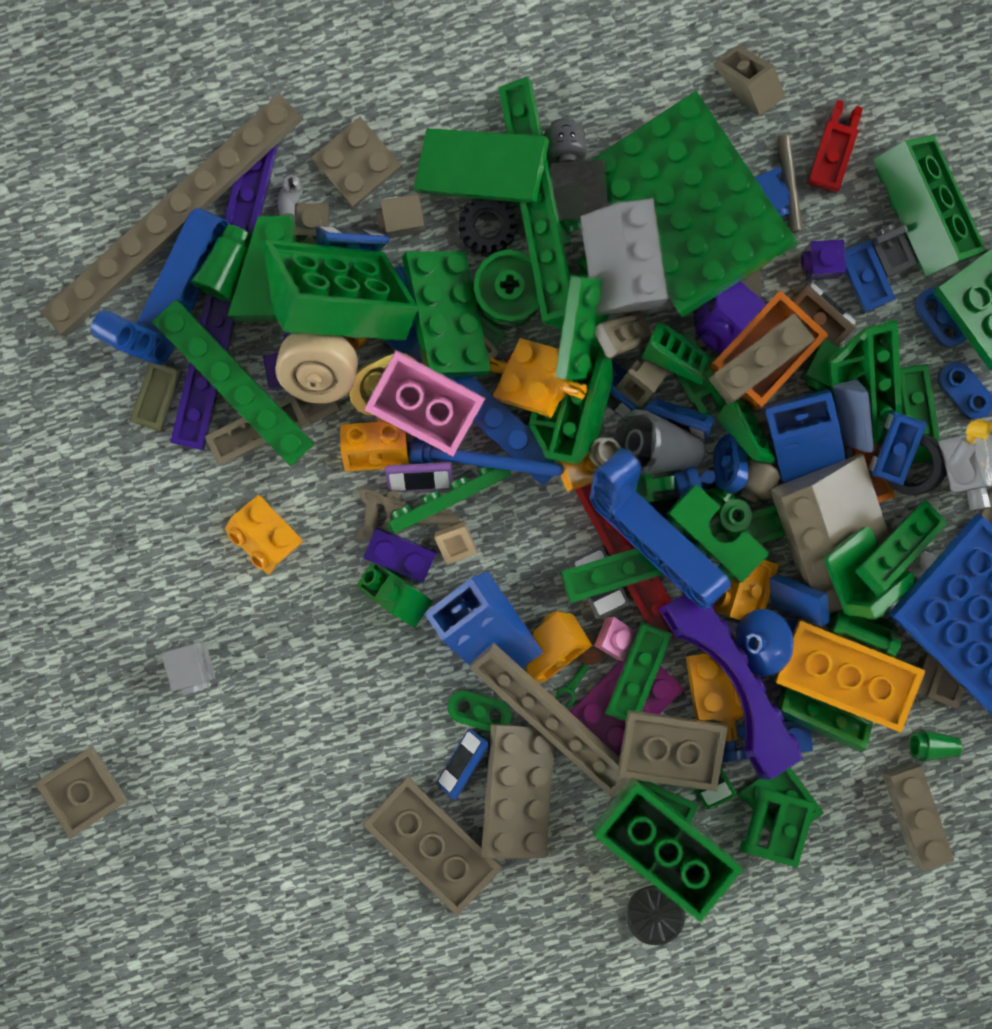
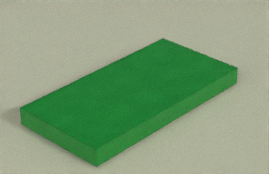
[413,128,549,204]

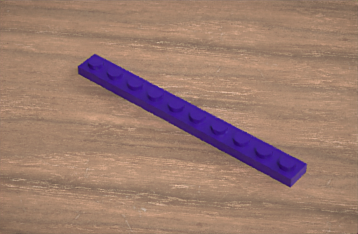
[170,143,279,451]

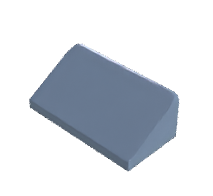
[833,379,874,452]

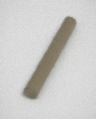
[777,135,803,233]

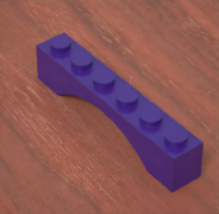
[658,593,803,780]

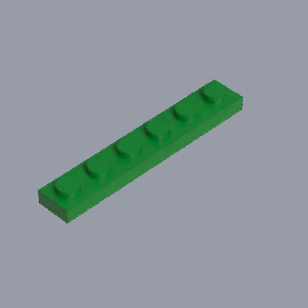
[152,299,316,466]

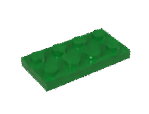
[402,251,491,377]

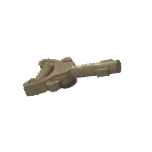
[356,489,460,540]

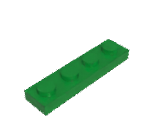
[386,467,512,535]
[855,499,948,596]

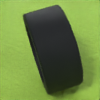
[884,434,947,495]

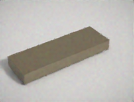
[595,312,653,359]

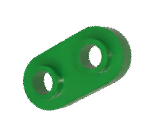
[447,690,512,732]

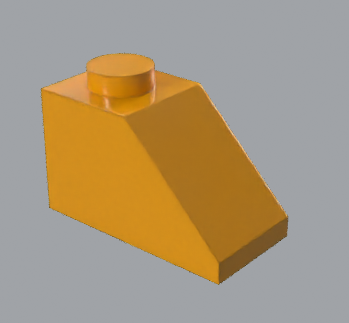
[527,611,592,683]

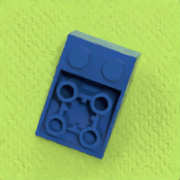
[763,388,846,484]
[424,571,544,668]

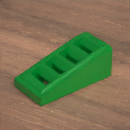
[642,322,713,385]
[716,400,777,463]

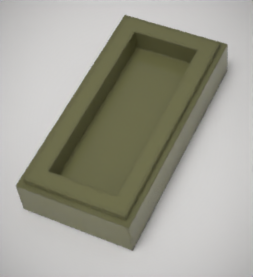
[129,362,182,432]

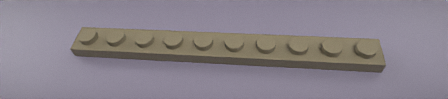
[41,93,303,337]

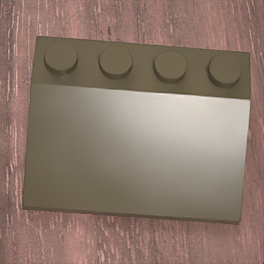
[770,453,889,614]

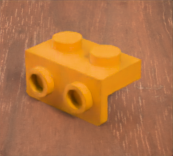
[225,495,303,575]

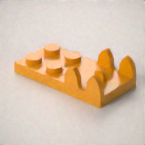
[774,620,925,733]

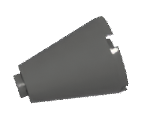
[614,409,705,476]

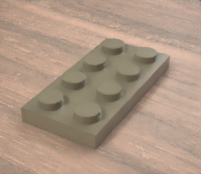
[481,724,555,858]
[363,776,503,916]

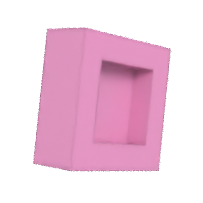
[594,616,637,661]

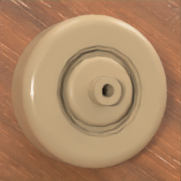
[276,333,358,404]

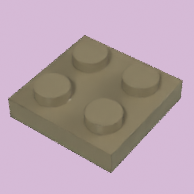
[311,117,402,209]
[35,746,128,838]

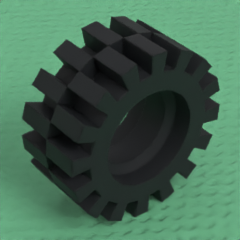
[459,198,517,257]

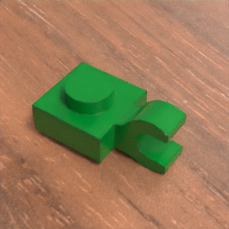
[636,474,676,503]

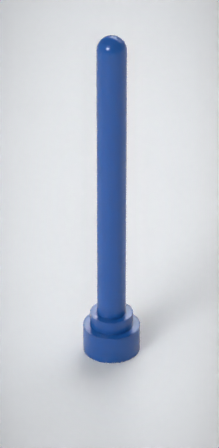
[410,438,564,476]

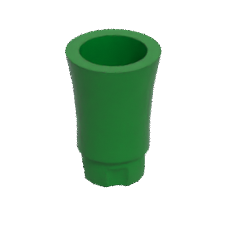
[191,224,252,303]

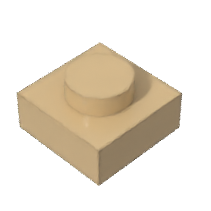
[434,521,477,565]

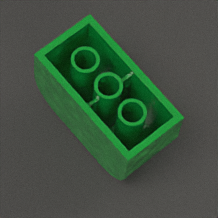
[591,778,744,923]

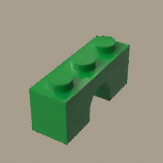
[664,484,770,583]

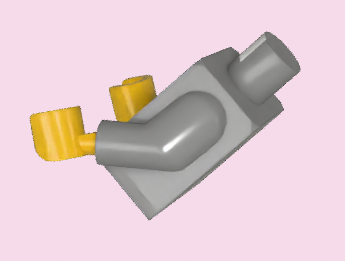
[939,419,992,511]

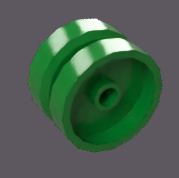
[473,249,540,328]

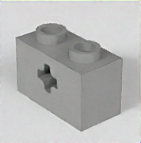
[161,641,216,696]

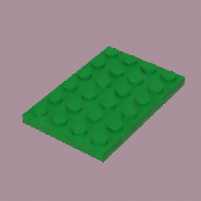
[586,90,798,317]

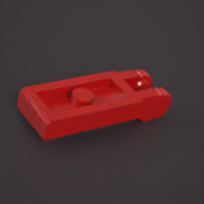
[806,99,863,194]

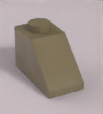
[713,45,785,116]

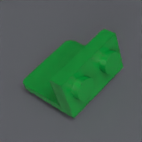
[824,526,916,619]

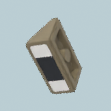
[792,281,858,347]

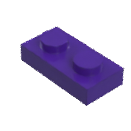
[363,527,436,583]

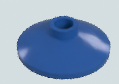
[734,609,793,676]

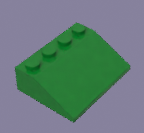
[263,239,418,341]

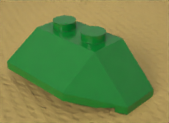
[828,319,902,444]
[529,334,613,465]

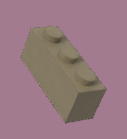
[709,313,815,405]
[881,761,955,872]

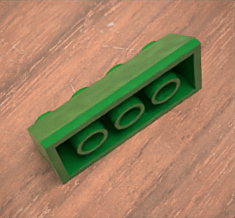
[873,135,987,277]

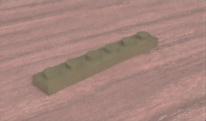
[469,643,630,796]

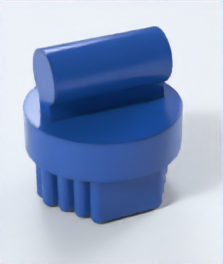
[674,466,716,497]

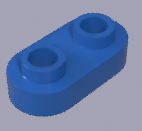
[914,288,967,348]
[937,362,992,420]
[713,434,748,494]

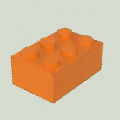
[709,290,829,411]

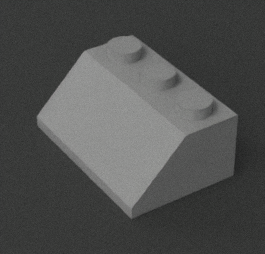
[580,199,667,315]

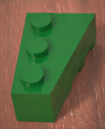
[228,215,296,322]

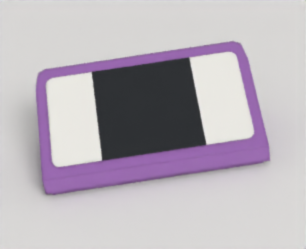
[385,463,453,492]

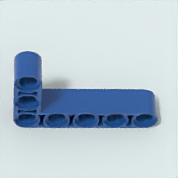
[91,208,229,365]
[590,448,731,610]

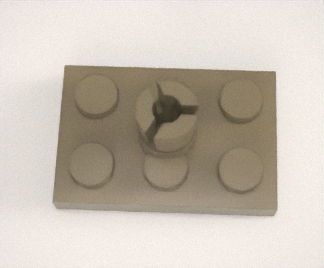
[617,710,728,791]

